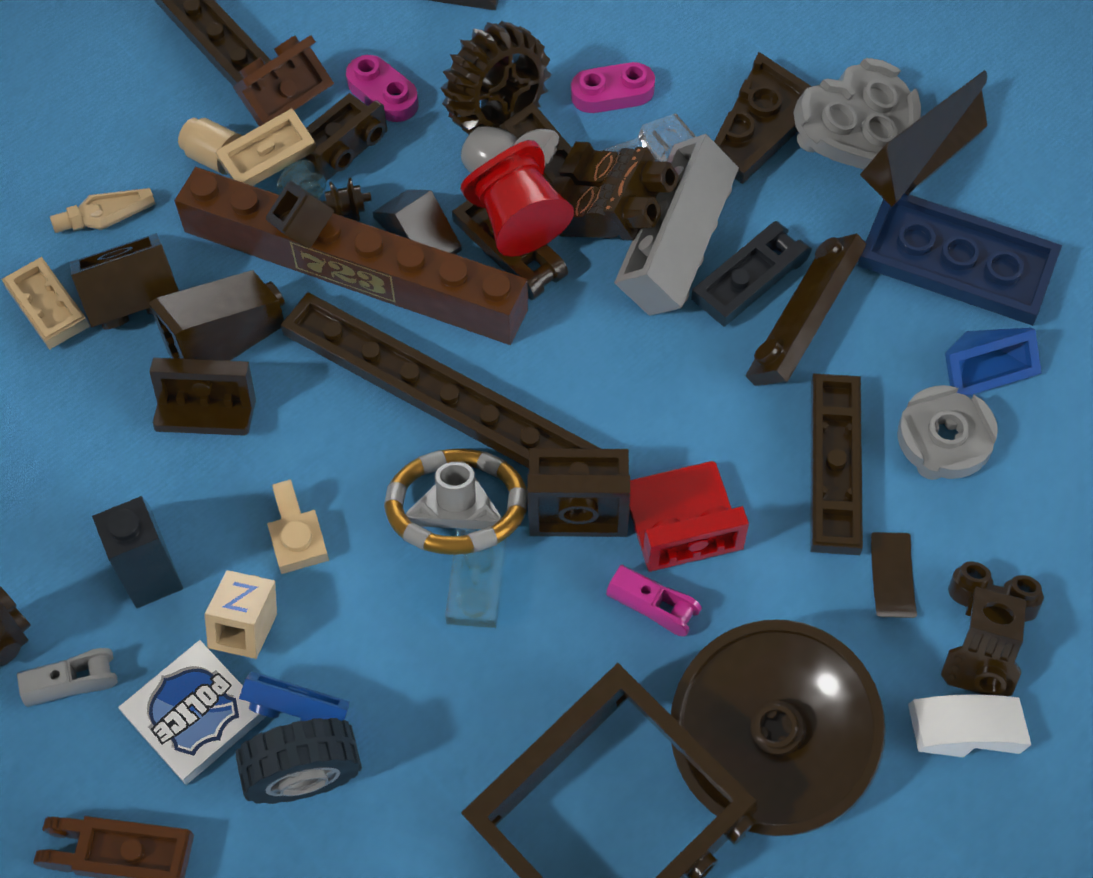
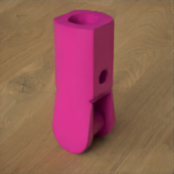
[606,565,702,637]

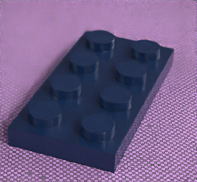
[857,193,1062,326]

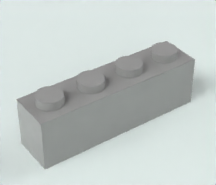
[614,134,739,316]

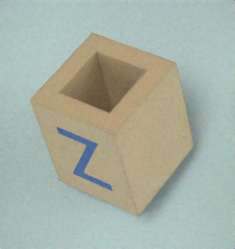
[205,570,277,659]

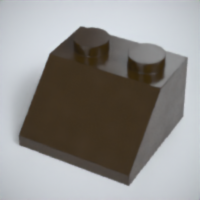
[70,233,179,330]

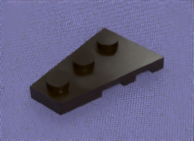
[714,52,812,184]

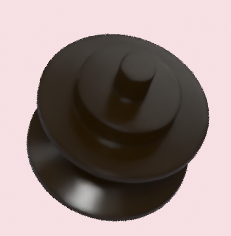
[323,177,372,222]

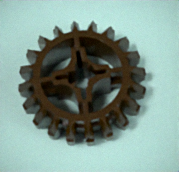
[440,21,552,134]

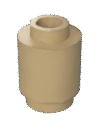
[178,118,242,175]

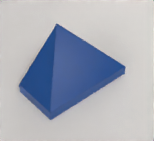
[945,327,1042,396]

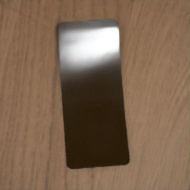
[871,532,917,618]

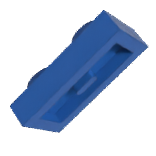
[239,671,350,721]

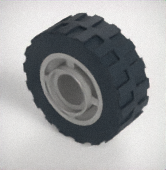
[235,718,362,804]

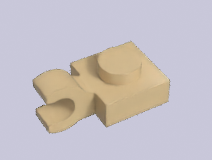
[267,479,329,574]

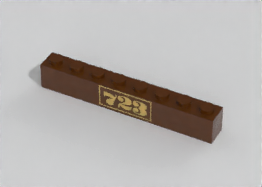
[174,167,528,345]

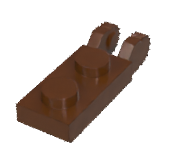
[33,816,194,878]

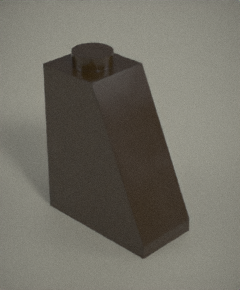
[149,270,285,361]

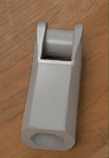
[17,648,118,707]

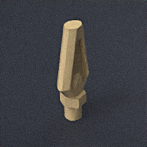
[50,188,155,233]

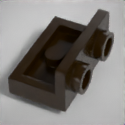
[298,93,387,182]
[149,358,256,436]

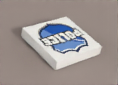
[118,640,266,785]

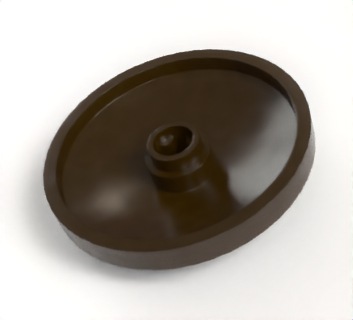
[671,619,886,837]

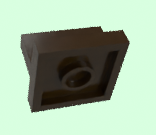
[527,448,630,537]

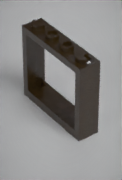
[461,663,757,878]

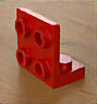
[629,461,749,572]

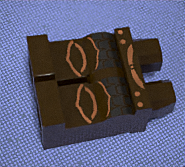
[551,141,679,241]

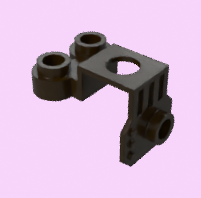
[941,561,1044,696]

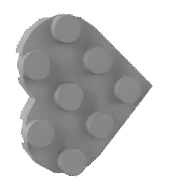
[794,58,921,170]

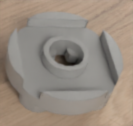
[897,385,998,480]

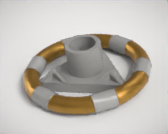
[384,449,528,555]

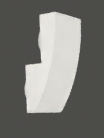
[908,695,1031,758]

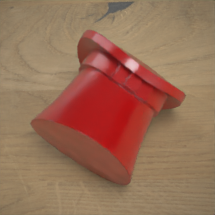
[461,140,574,257]

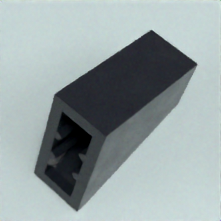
[92,496,183,609]

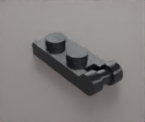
[691,221,812,327]

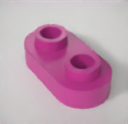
[346,55,419,122]
[571,62,655,113]

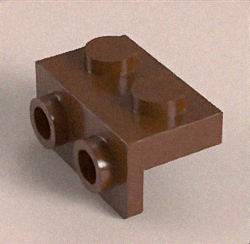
[233,35,335,126]

